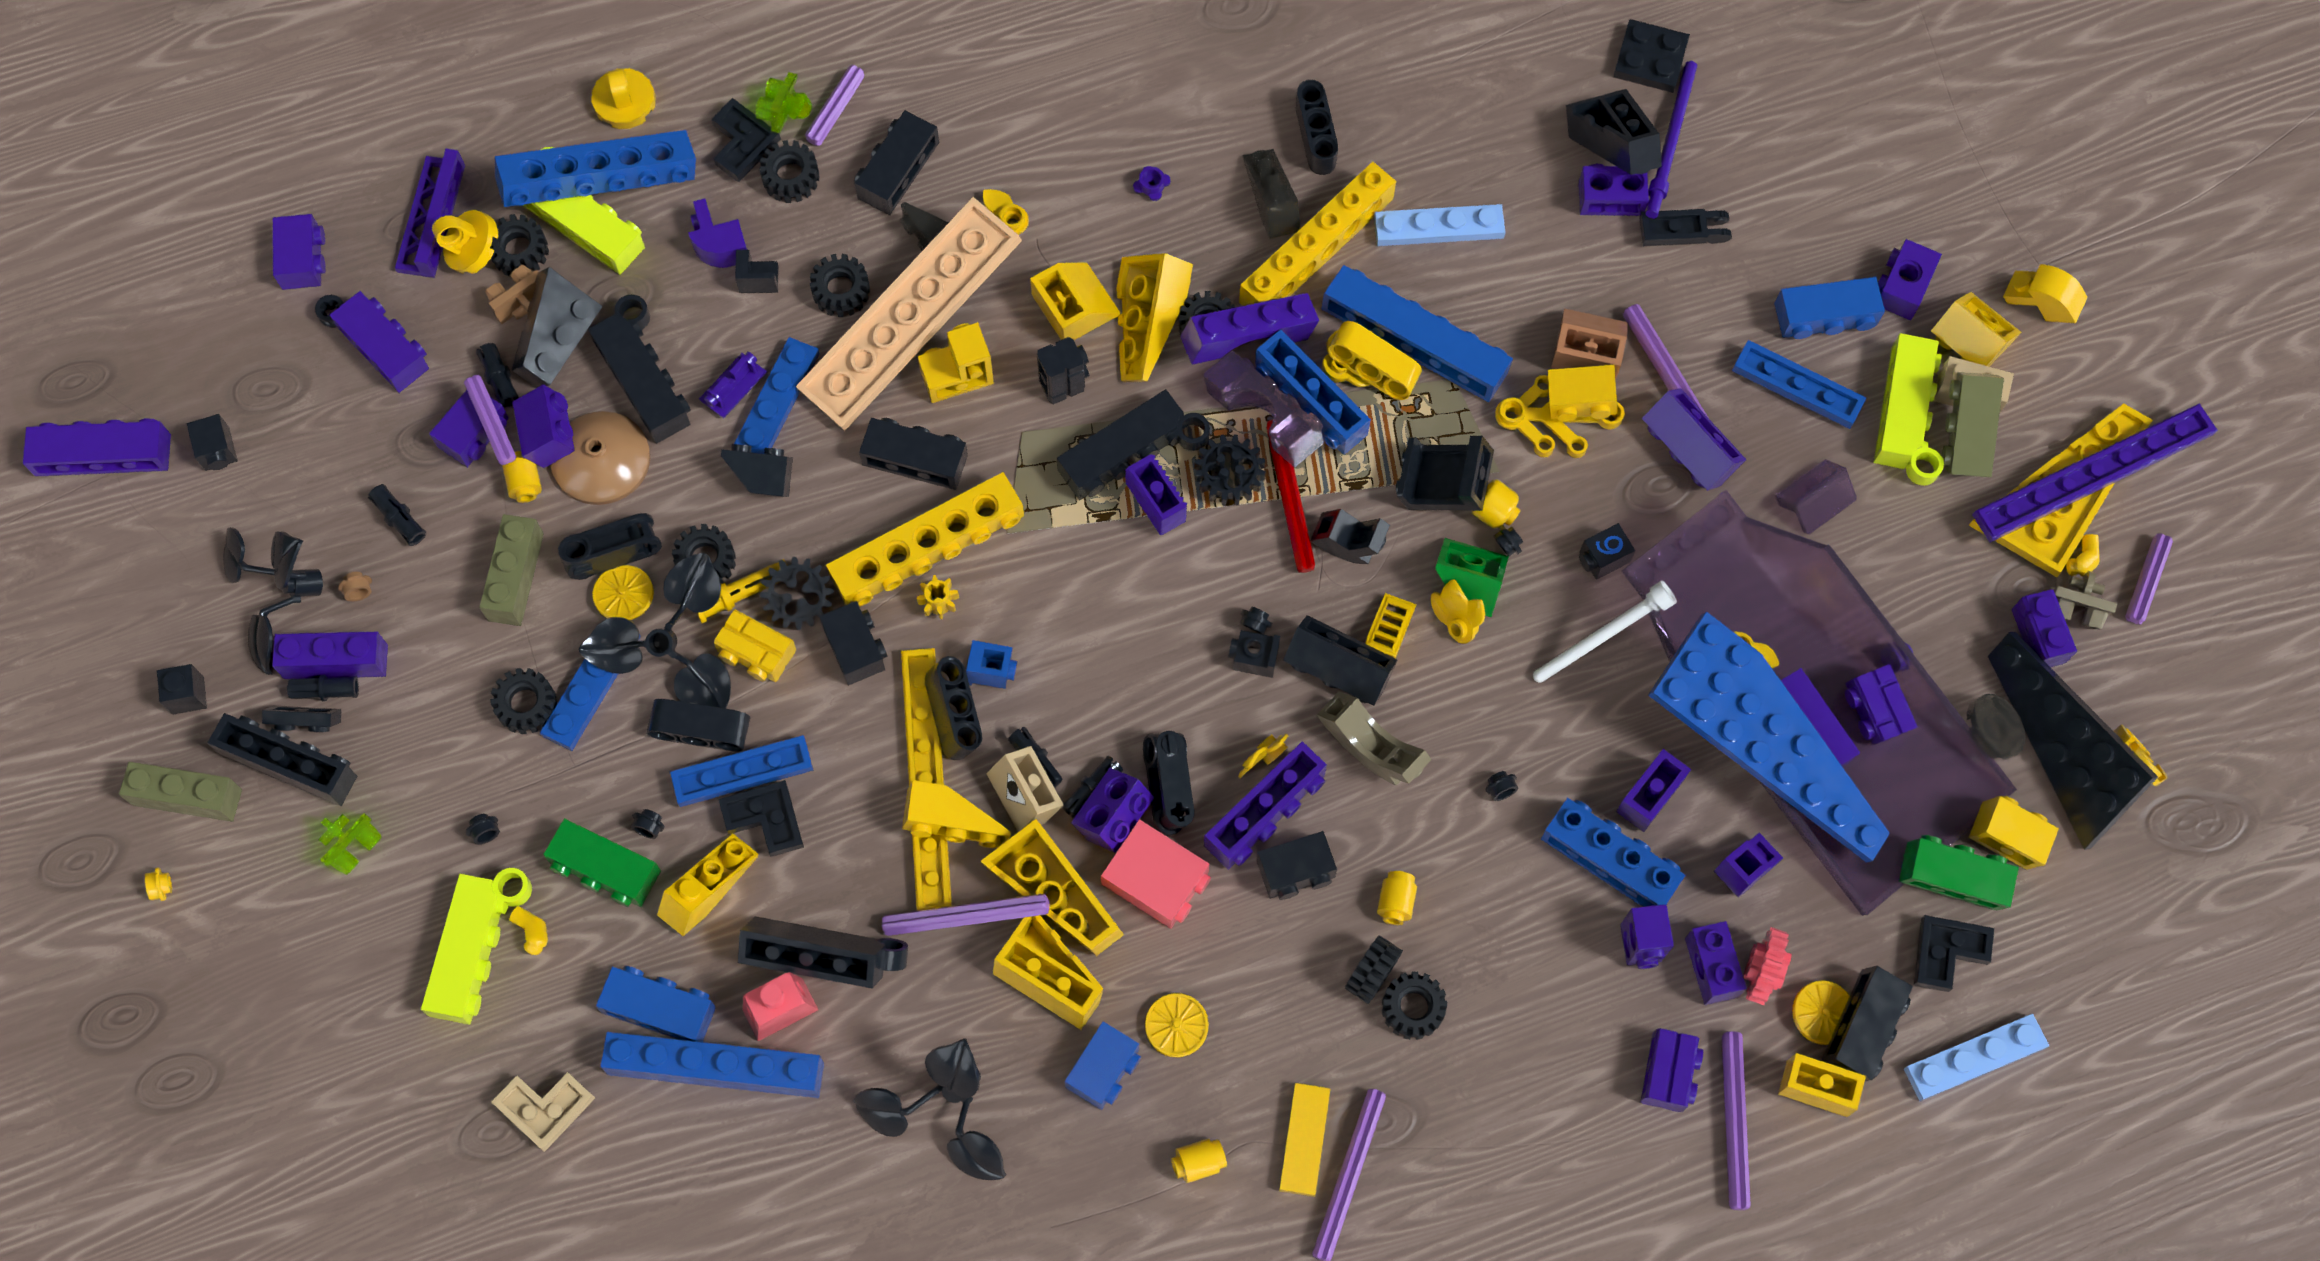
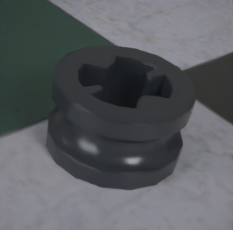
[315,295,344,328]

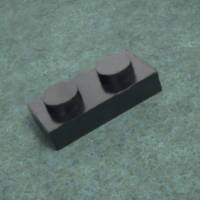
[262,706,341,732]

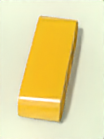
[1328,321,1422,400]

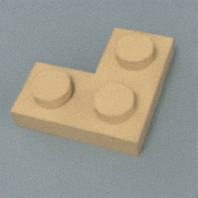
[491,1072,595,1152]

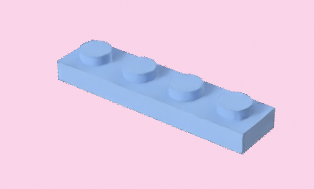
[1374,204,1505,246]
[1904,1014,2049,1101]

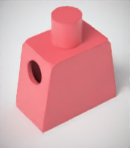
[742,972,818,1041]

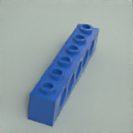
[494,130,696,207]

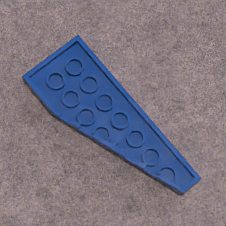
[1648,612,1890,863]

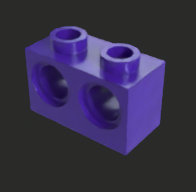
[1578,163,1649,216]
[1071,768,1154,853]
[1620,904,1674,969]

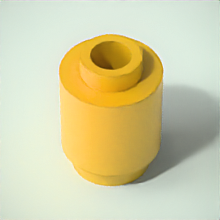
[502,451,542,503]
[1377,871,1417,925]
[1171,1138,1227,1183]

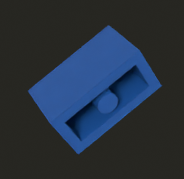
[1065,1021,1141,1110]

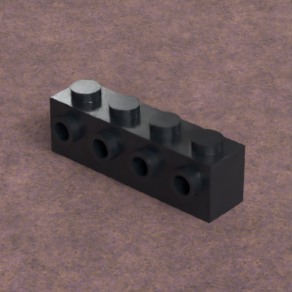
[207,713,358,806]

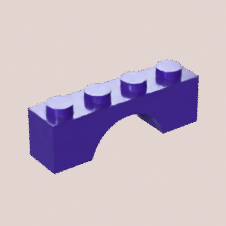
[1180,293,1320,365]

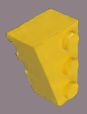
[993,915,1103,1030]

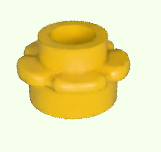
[145,867,172,901]

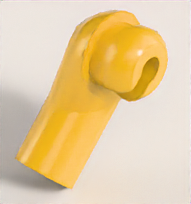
[2066,534,2100,577]
[509,906,548,955]

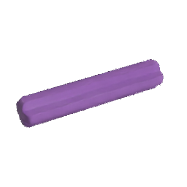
[805,65,864,146]
[464,375,516,465]
[2125,533,2173,625]

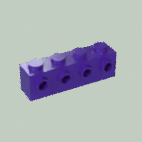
[23,418,171,476]
[1204,741,1327,870]

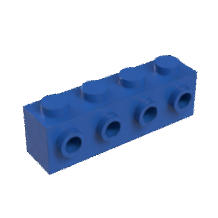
[1255,329,1371,455]
[1541,797,1686,907]

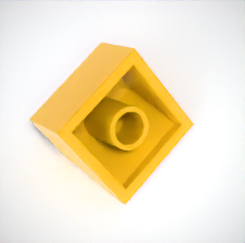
[1931,292,2021,367]

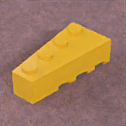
[981,819,1124,956]

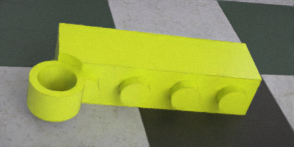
[523,147,645,275]
[1873,333,1944,486]
[421,868,532,1025]

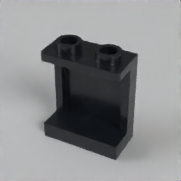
[1396,436,1494,511]

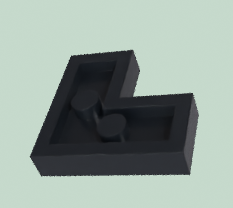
[711,98,781,182]
[718,780,804,857]
[1914,915,1995,992]

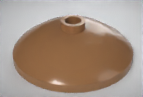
[551,411,650,505]

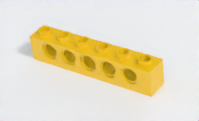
[1239,162,1396,306]
[826,472,1024,607]

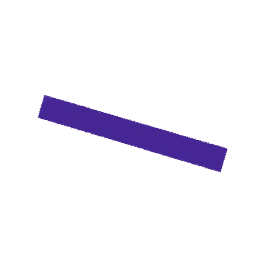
[1972,403,2218,543]

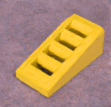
[1365,593,1417,659]

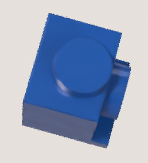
[966,640,1017,689]

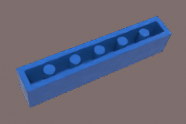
[1321,265,1513,402]
[601,1032,824,1098]

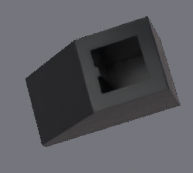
[721,444,793,497]

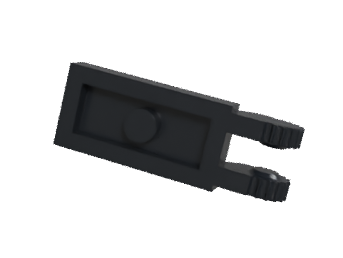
[1639,209,1732,246]

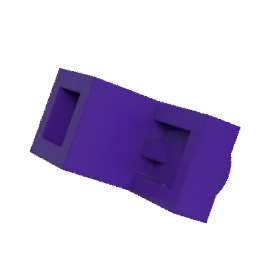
[688,198,747,268]
[1714,832,1783,898]

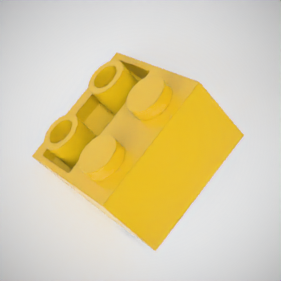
[1030,262,1120,340]

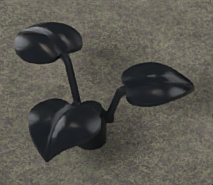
[223,527,323,675]
[578,553,731,709]
[854,1038,1007,1180]

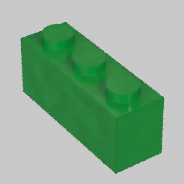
[543,818,661,907]
[1899,835,2019,911]

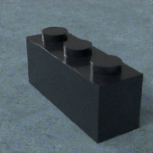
[854,110,939,215]
[859,417,968,490]
[1283,615,1398,706]
[1821,966,1913,1081]

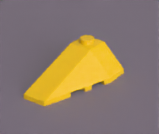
[1116,253,1193,382]

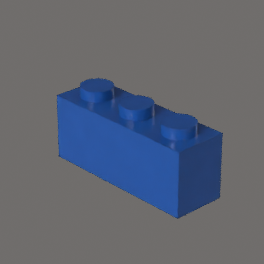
[1774,277,1885,339]
[596,965,716,1042]

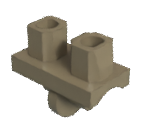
[2050,571,2118,630]

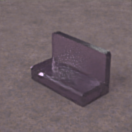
[1775,459,1857,534]

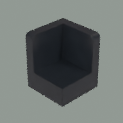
[735,250,779,293]

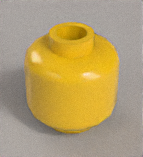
[1471,479,1520,529]

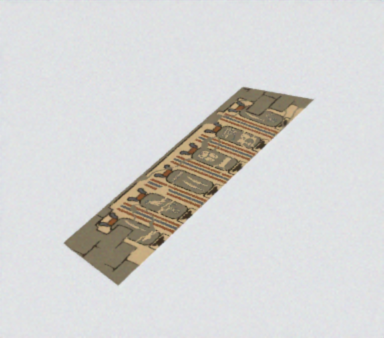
[1007,380,1500,534]

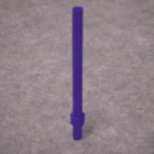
[1645,61,1698,218]

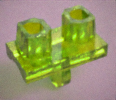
[756,72,812,133]
[318,813,382,875]

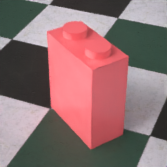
[1101,819,1211,929]

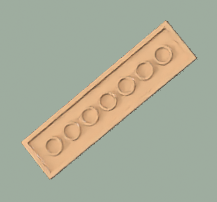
[796,197,1022,431]

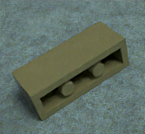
[1942,372,2004,477]
[479,514,544,626]
[119,762,242,822]

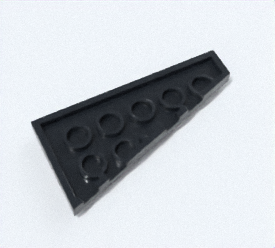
[1988,632,2158,850]

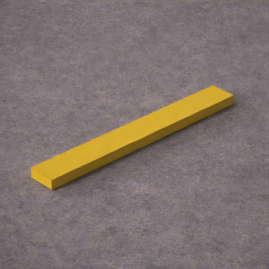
[901,648,952,911]

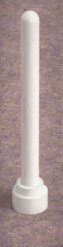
[1533,580,1677,683]

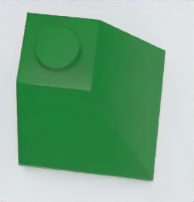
[1435,538,1509,617]

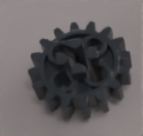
[1194,434,1266,506]
[760,557,834,630]

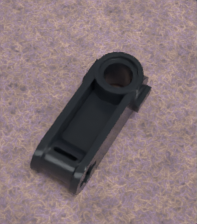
[558,513,662,580]
[1142,730,1194,836]

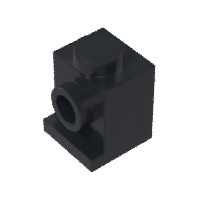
[1228,630,1281,678]

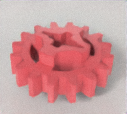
[1743,927,1792,1006]

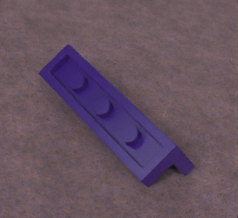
[395,148,465,278]

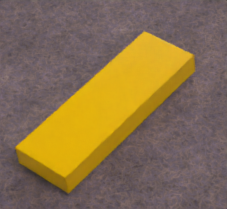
[1279,1083,1330,1197]

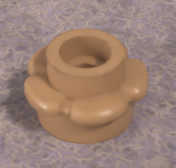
[338,572,372,602]

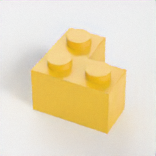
[918,322,994,403]

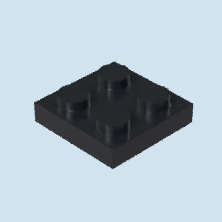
[1613,19,1690,93]

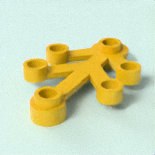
[1495,375,1624,458]

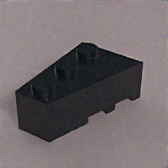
[1566,89,1662,175]

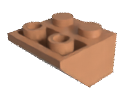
[1551,308,1628,380]

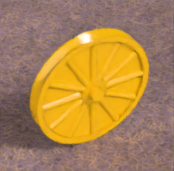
[592,565,654,620]
[1792,980,1850,1045]
[1145,993,1209,1057]

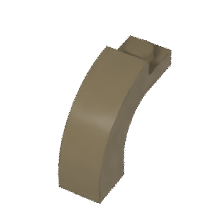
[1316,692,1432,786]

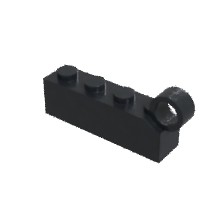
[588,294,691,444]
[1057,389,1210,501]
[738,916,908,989]

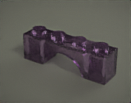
[1203,351,1324,467]

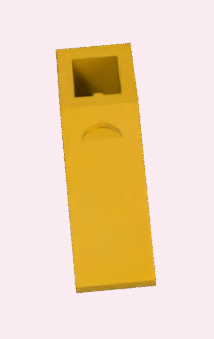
[902,780,1011,848]
[657,834,759,936]

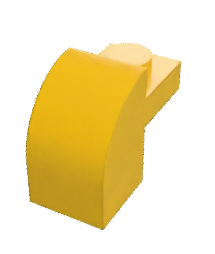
[2003,264,2088,323]

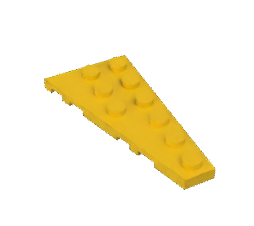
[1969,403,2153,577]

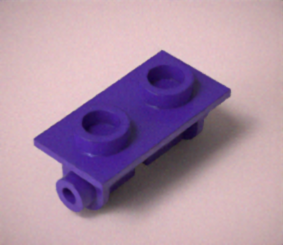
[699,351,767,419]

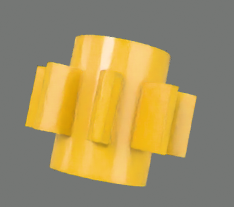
[917,575,959,620]

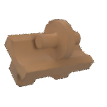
[485,265,538,324]

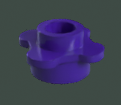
[1133,166,1170,201]

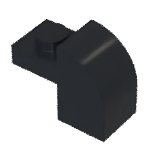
[1310,509,1390,564]

